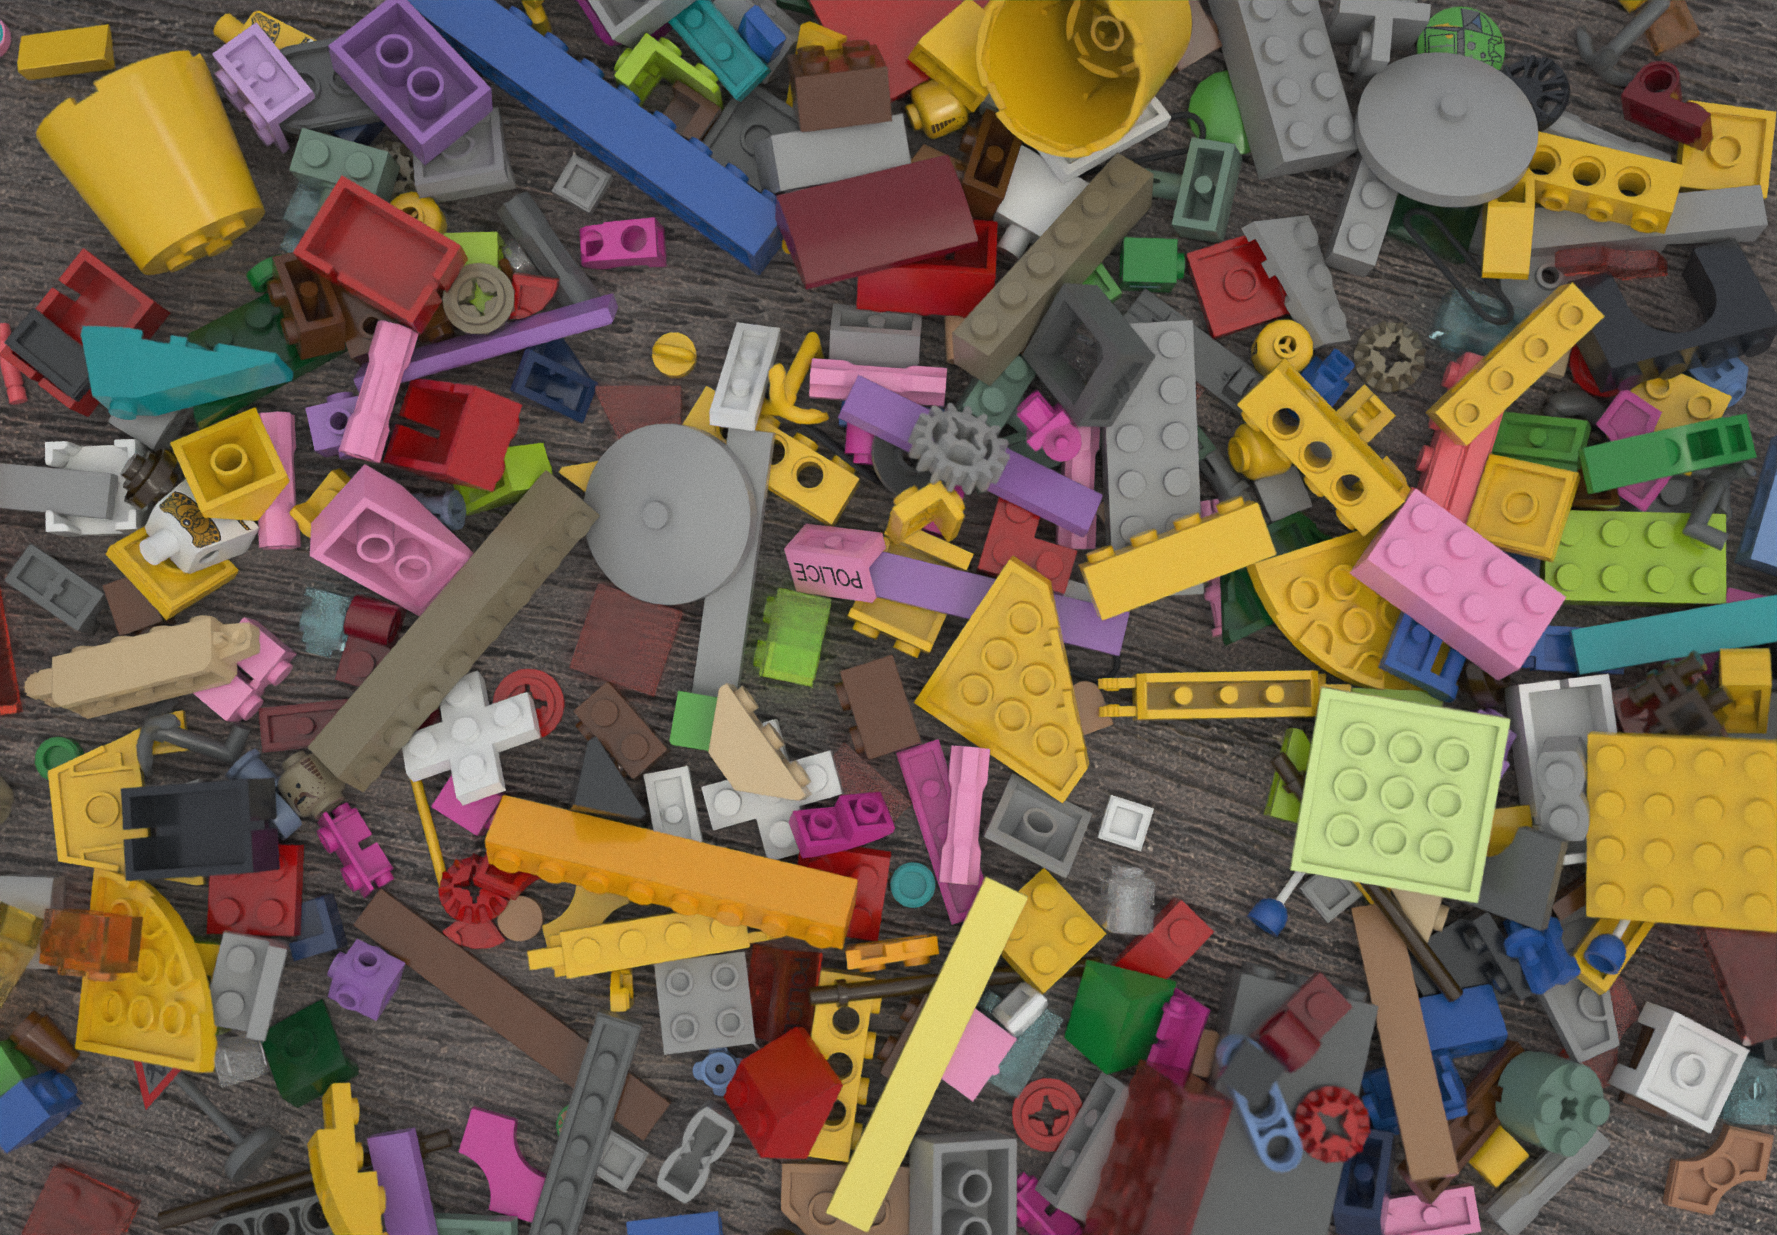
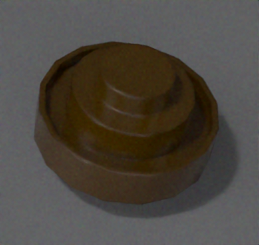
[120,447,178,511]
[1457,658,1510,708]

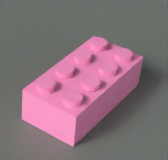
[1350,488,1566,681]

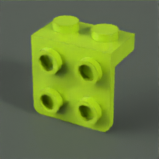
[614,33,724,112]

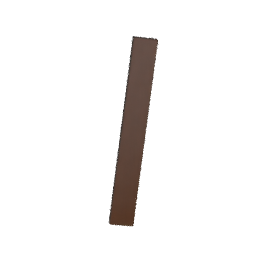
[353,888,672,1141]

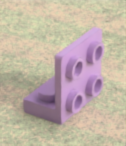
[212,23,315,153]

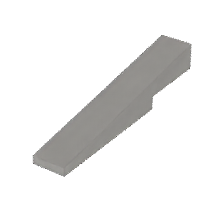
[1531,185,1768,257]

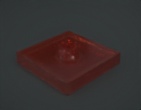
[569,583,684,697]

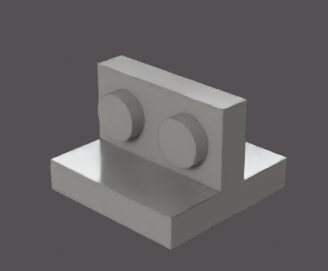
[1325,0,1431,89]
[413,107,516,203]
[210,930,291,1041]

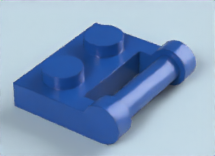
[1378,611,1466,703]

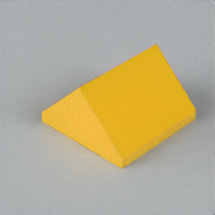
[170,407,290,521]

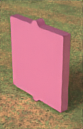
[941,1008,1017,1101]

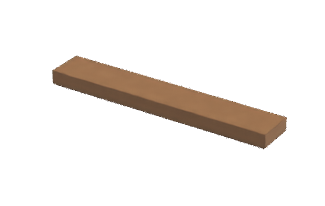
[1350,904,1459,1183]

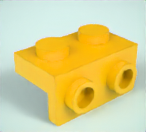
[886,481,965,545]

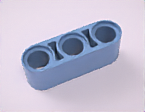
[1216,1034,1303,1172]

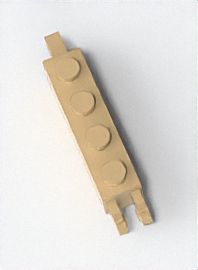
[23,615,260,719]

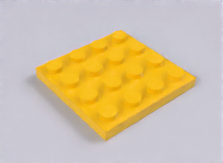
[1586,731,1777,932]

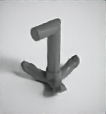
[1577,0,1670,87]
[1679,462,1756,551]
[136,697,251,777]

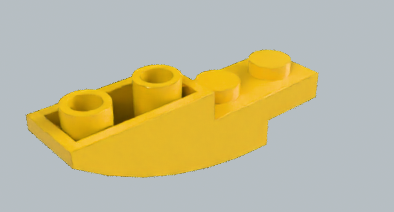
[307,1083,388,1235]

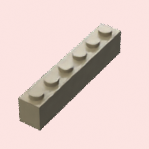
[952,153,1154,386]

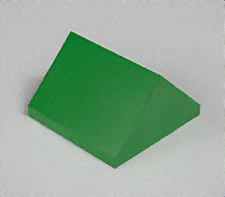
[1064,959,1176,1075]

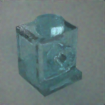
[299,587,353,658]
[1719,1055,1777,1125]

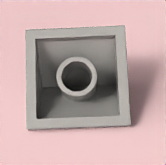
[981,773,1092,878]

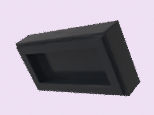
[4,308,91,402]

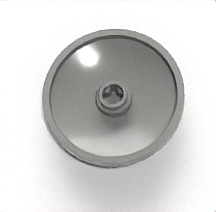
[1354,52,1538,207]
[584,424,757,605]

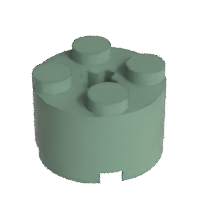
[1496,1051,1610,1157]

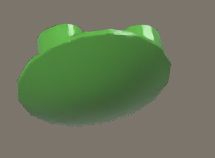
[1187,70,1251,155]

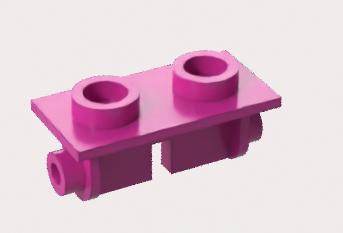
[317,802,395,898]
[1141,988,1211,1091]
[1017,1171,1083,1235]

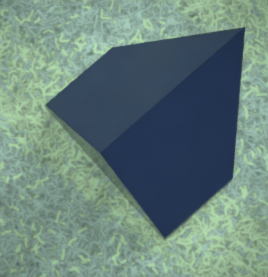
[510,338,598,424]

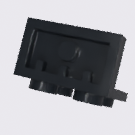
[1407,909,1533,1003]

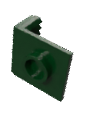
[261,999,360,1108]

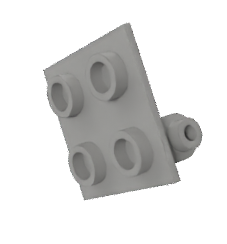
[654,951,755,1055]

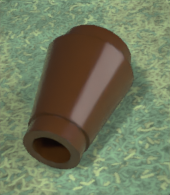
[8,1010,80,1074]

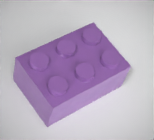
[328,0,493,165]

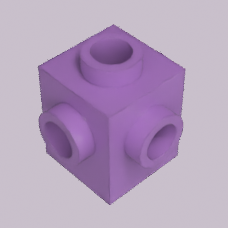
[305,392,358,460]
[327,939,405,1021]

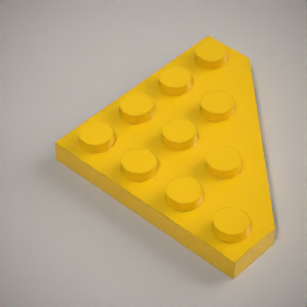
[914,555,1090,804]

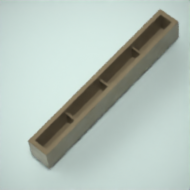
[308,470,600,792]

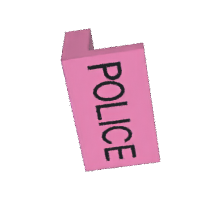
[784,524,886,603]

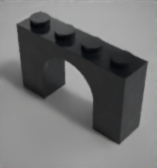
[1567,238,1777,393]

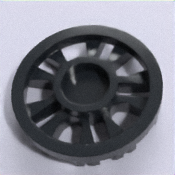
[1499,55,1570,132]

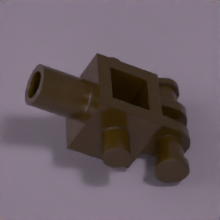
[1627,650,1734,737]

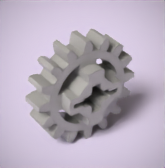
[908,403,1010,495]

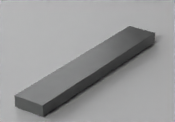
[528,1008,644,1235]

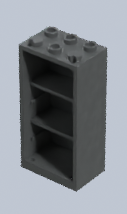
[1167,960,1379,1235]

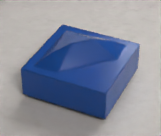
[737,5,786,64]

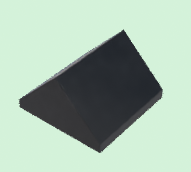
[567,736,646,826]

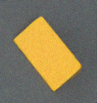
[17,24,115,81]

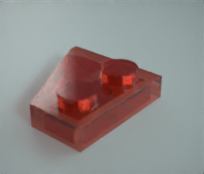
[595,386,682,439]
[21,1163,141,1235]

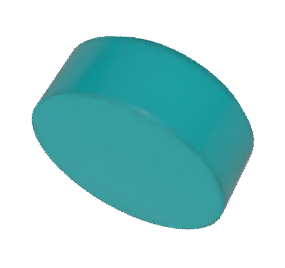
[890,862,935,908]

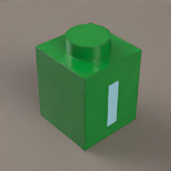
[1118,237,1185,293]

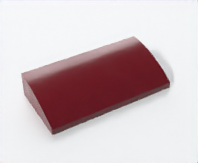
[775,154,978,290]

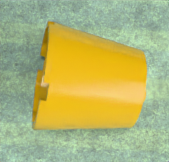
[976,0,1192,158]
[36,50,265,275]

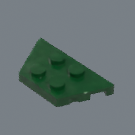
[188,293,348,430]
[1220,511,1333,646]

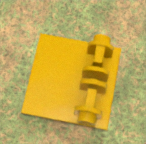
[1606,373,1732,477]

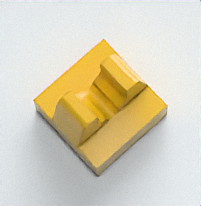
[1336,384,1396,443]

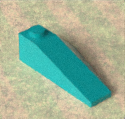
[81,326,294,420]

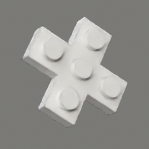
[402,671,541,805]
[701,719,844,860]

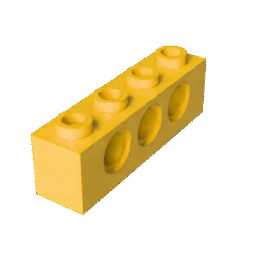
[1524,131,1686,234]
[1425,283,1604,446]
[1237,358,1411,536]
[682,386,860,527]
[809,967,882,1162]

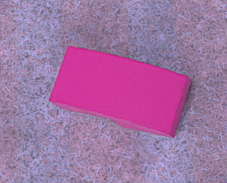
[788,792,895,858]

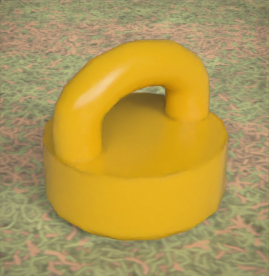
[652,332,697,378]

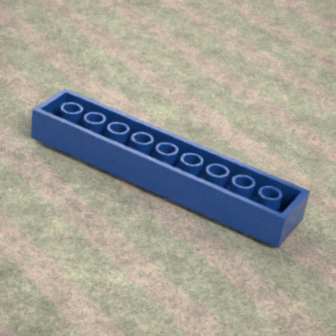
[408,0,783,276]

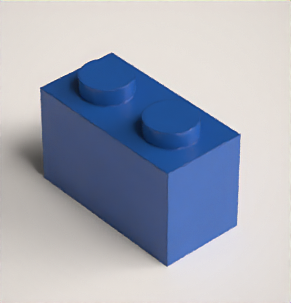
[0,1070,83,1154]

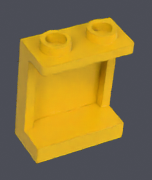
[847,528,974,658]

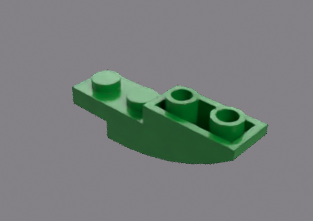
[1578,414,1757,494]

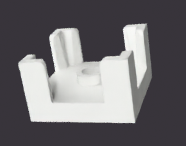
[45,439,153,537]
[1608,1001,1750,1134]

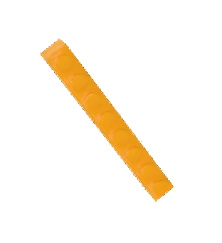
[485,795,858,949]

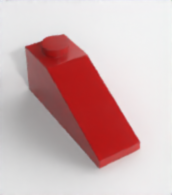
[1109,897,1214,979]

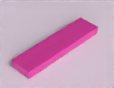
[896,739,984,925]

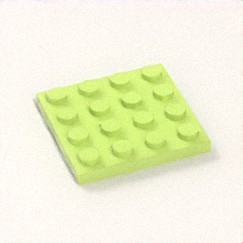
[1290,687,1511,903]

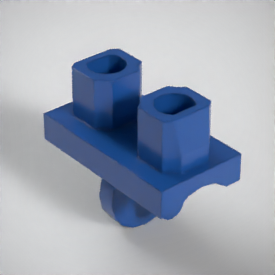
[1287,348,1355,421]
[1502,916,1581,995]

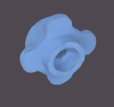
[693,1047,743,1096]

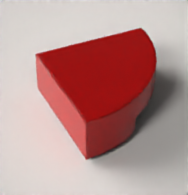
[508,272,560,319]
[442,919,508,949]

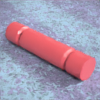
[0,323,28,405]

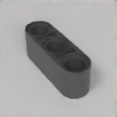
[209,1190,333,1235]

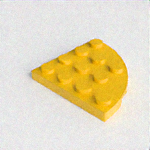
[1246,522,1458,691]
[75,868,217,1073]

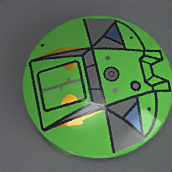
[1417,7,1505,70]

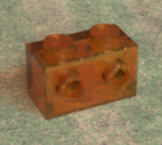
[39,908,143,981]

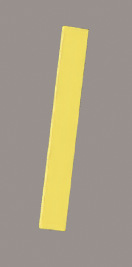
[826,876,1028,1233]

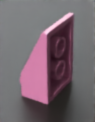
[310,464,474,617]

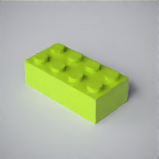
[1539,510,1726,608]

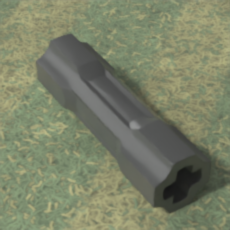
[496,191,601,307]

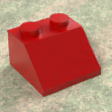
[723,1027,843,1159]

